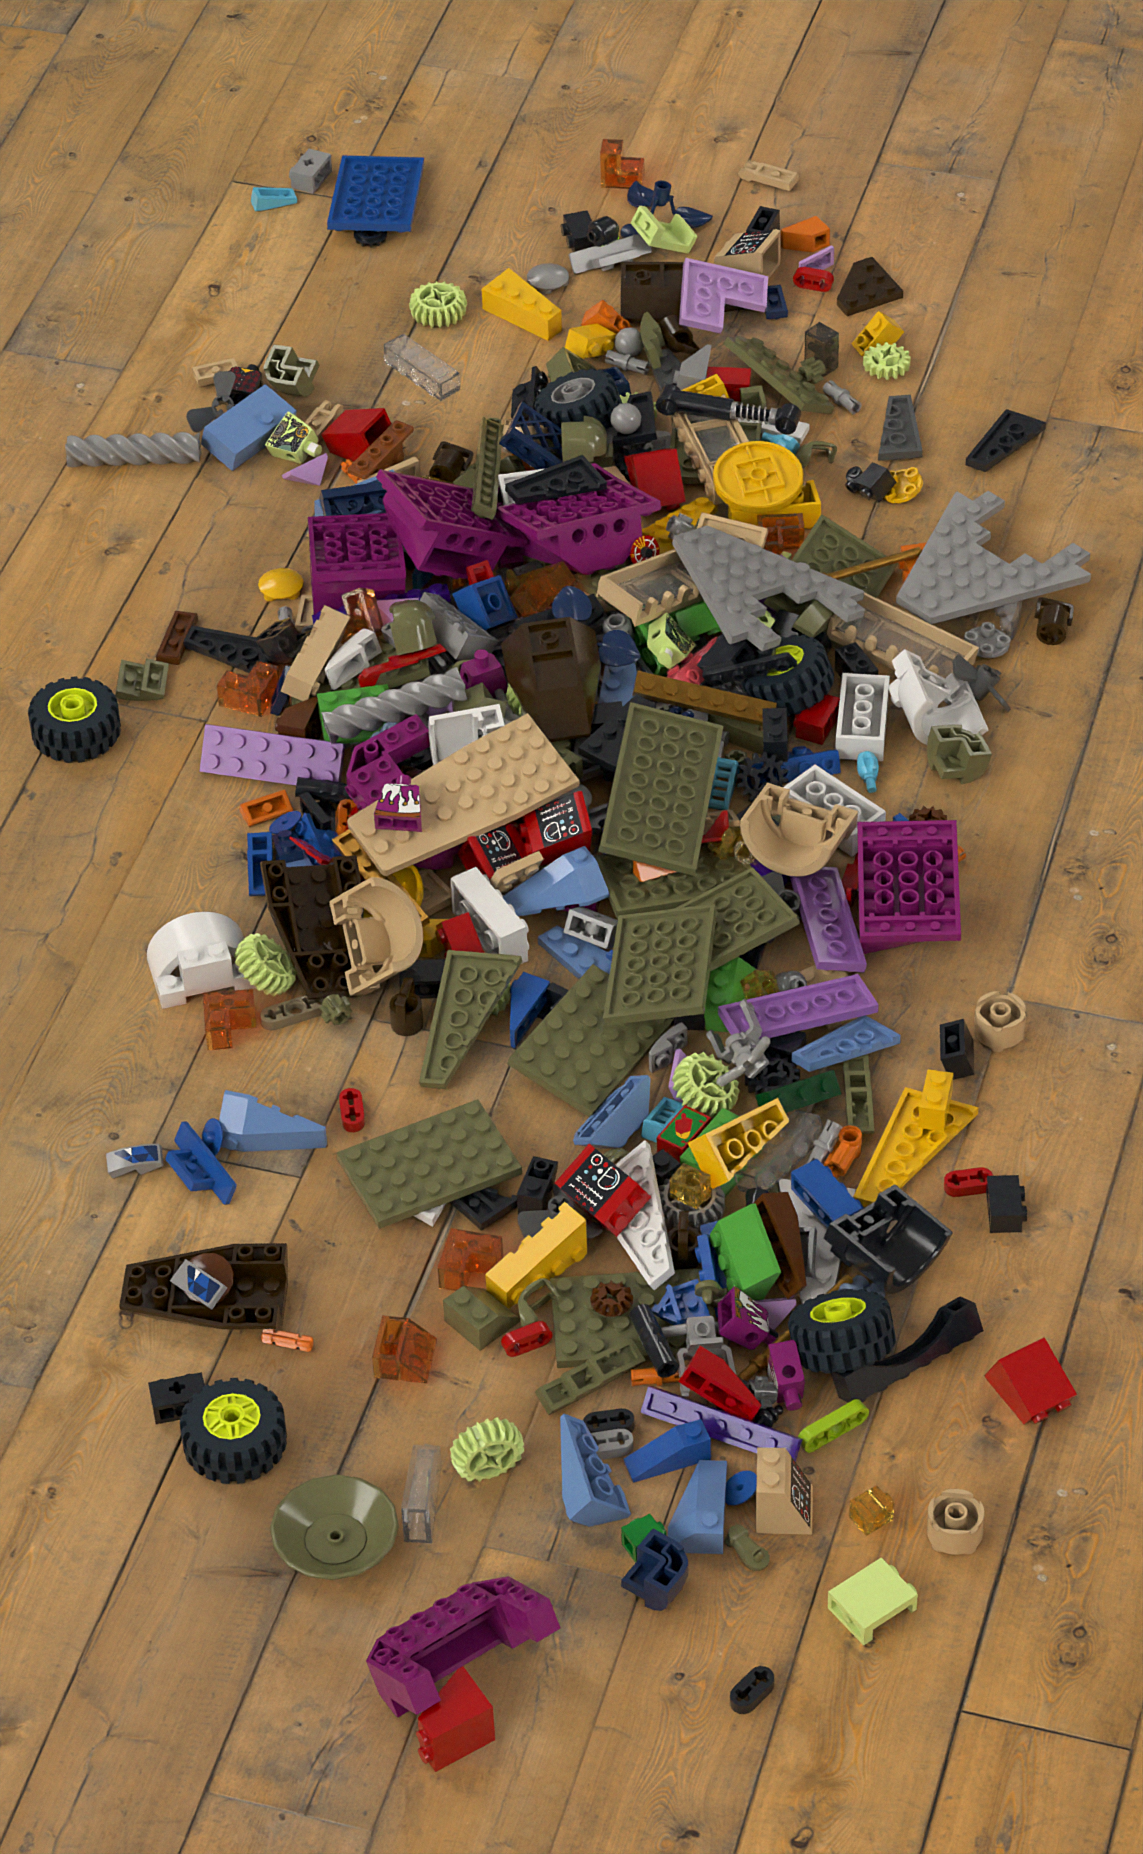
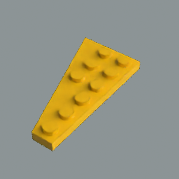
[642,497,718,554]
[853,1087,979,1207]

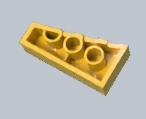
[482,268,562,341]
[728,480,821,532]
[688,1098,789,1190]

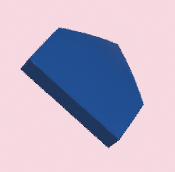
[652,1278,710,1325]

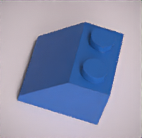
[453,575,518,631]

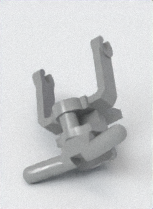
[706,999,770,1087]
[661,1316,736,1397]

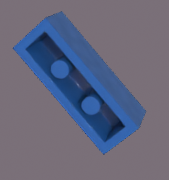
[791,1159,863,1229]

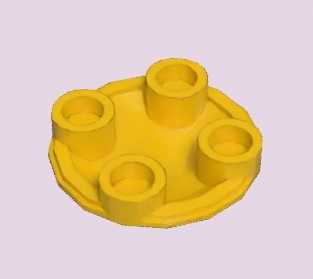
[883,467,923,503]
[258,568,304,601]

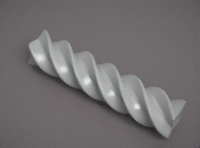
[65,432,202,467]
[321,667,467,745]

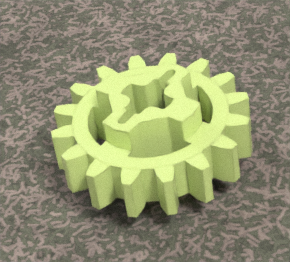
[863,342,911,380]

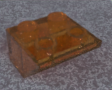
[372,1315,437,1384]

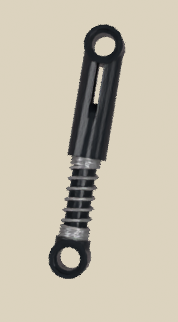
[656,384,801,435]

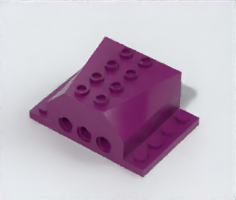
[376,469,528,579]
[496,478,661,575]
[308,513,406,615]
[857,820,961,954]

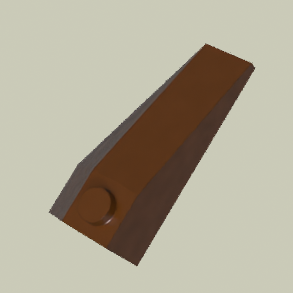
[753,1192,807,1300]

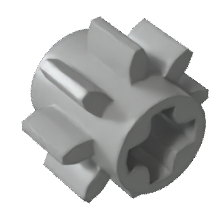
[666,513,695,539]

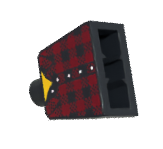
[216,364,263,406]

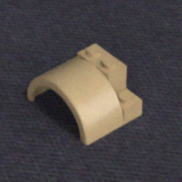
[740,783,858,877]
[329,877,423,996]

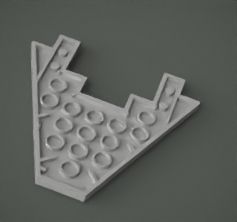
[896,491,1091,624]
[672,525,865,651]

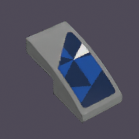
[106,1144,164,1178]
[170,1259,227,1310]

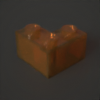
[600,139,645,189]
[757,513,804,556]
[509,561,579,618]
[341,587,384,644]
[217,661,280,717]
[203,989,257,1051]
[438,1228,503,1291]

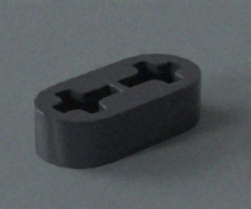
[583,1408,635,1433]
[730,1666,774,1714]

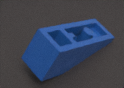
[510,972,550,1048]
[624,1419,711,1483]

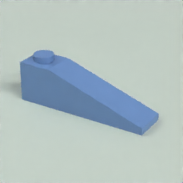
[503,846,610,916]
[219,1090,327,1152]
[560,1414,631,1527]
[668,1460,727,1554]

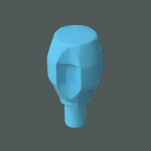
[761,432,800,455]
[857,751,879,793]

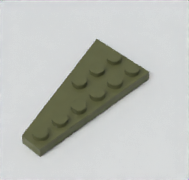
[419,950,522,1089]

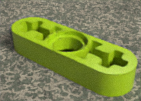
[798,1399,869,1453]

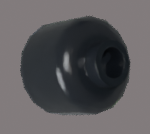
[587,216,619,247]

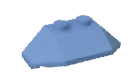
[573,1075,651,1149]

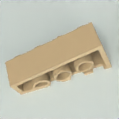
[281,605,350,701]

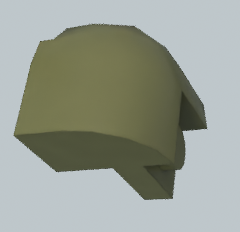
[264,344,320,397]
[561,416,608,462]
[389,600,437,655]
[927,724,992,784]

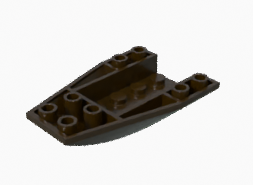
[621,262,747,323]
[501,617,601,742]
[260,855,364,1000]
[119,1243,288,1329]

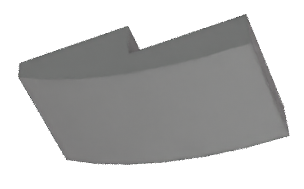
[649,1022,688,1073]

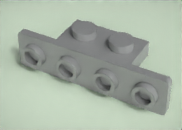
[569,234,652,274]

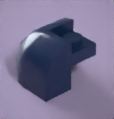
[621,1528,688,1611]

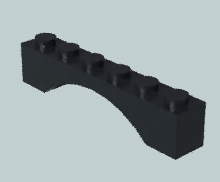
[831,1296,984,1403]

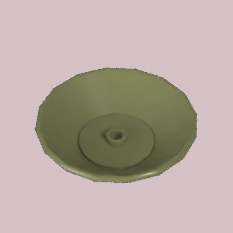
[270,1474,399,1580]

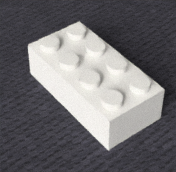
[836,673,890,761]
[783,765,886,856]
[450,867,529,964]

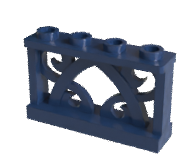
[319,482,387,516]

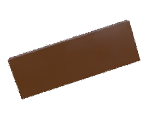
[156,611,198,665]

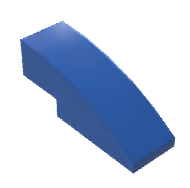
[247,832,273,897]

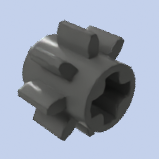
[745,1376,778,1409]

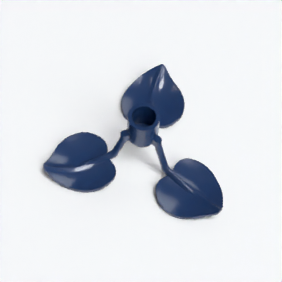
[620,180,713,238]
[552,586,640,667]

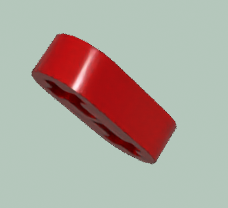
[793,267,834,292]
[339,1088,365,1133]
[944,1167,993,1197]
[501,1321,553,1357]

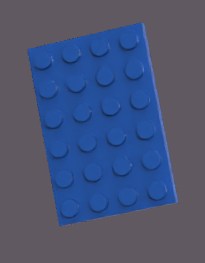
[327,155,424,233]

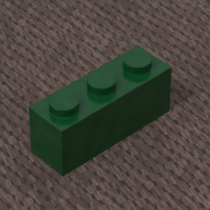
[755,1070,842,1113]

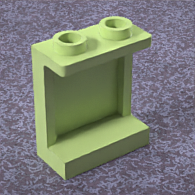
[631,205,697,254]
[828,1558,918,1645]

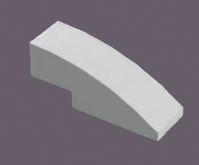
[324,628,382,690]

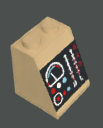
[714,229,780,279]
[756,1447,813,1535]

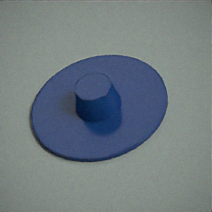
[269,811,302,834]
[202,1118,223,1156]
[725,1471,757,1505]

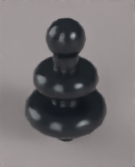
[755,1405,783,1428]

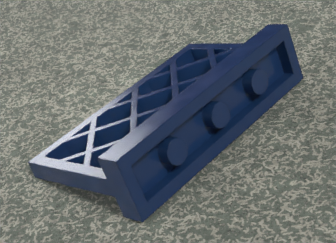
[499,401,563,470]

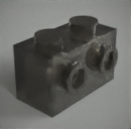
[804,322,839,377]

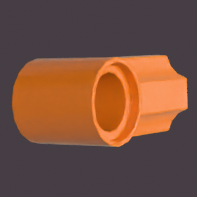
[824,1125,862,1178]

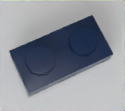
[765,284,788,320]
[270,665,291,716]
[272,830,304,863]

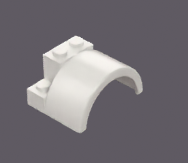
[888,649,989,745]
[428,704,505,766]
[147,912,256,1009]

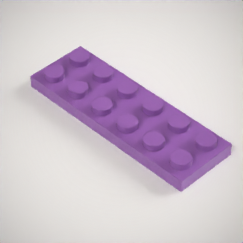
[199,724,345,785]
[790,867,867,972]
[718,974,879,1039]

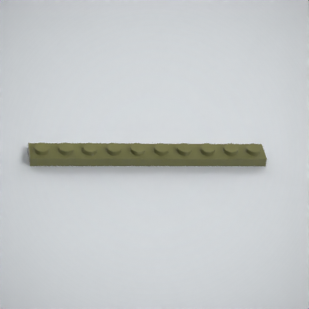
[471,417,503,520]

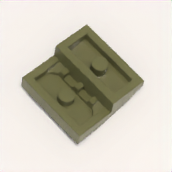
[115,658,169,701]

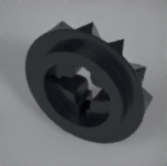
[354,230,388,247]

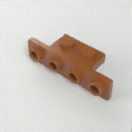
[348,420,414,479]

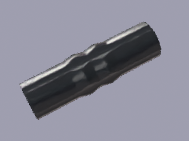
[295,777,352,804]
[629,1304,679,1378]

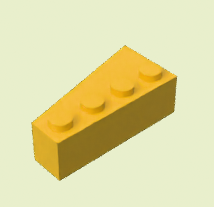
[485,1202,587,1309]

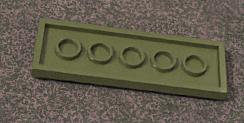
[724,336,835,414]

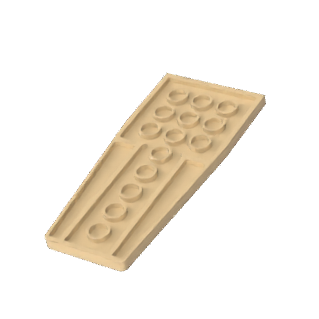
[347,713,580,876]

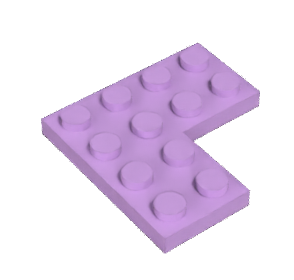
[679,258,768,334]

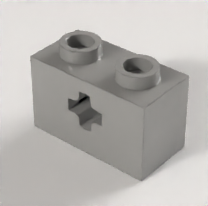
[289,149,332,194]
[563,907,618,949]

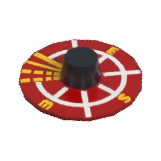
[630,535,660,564]

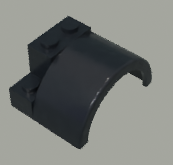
[823,1184,953,1294]

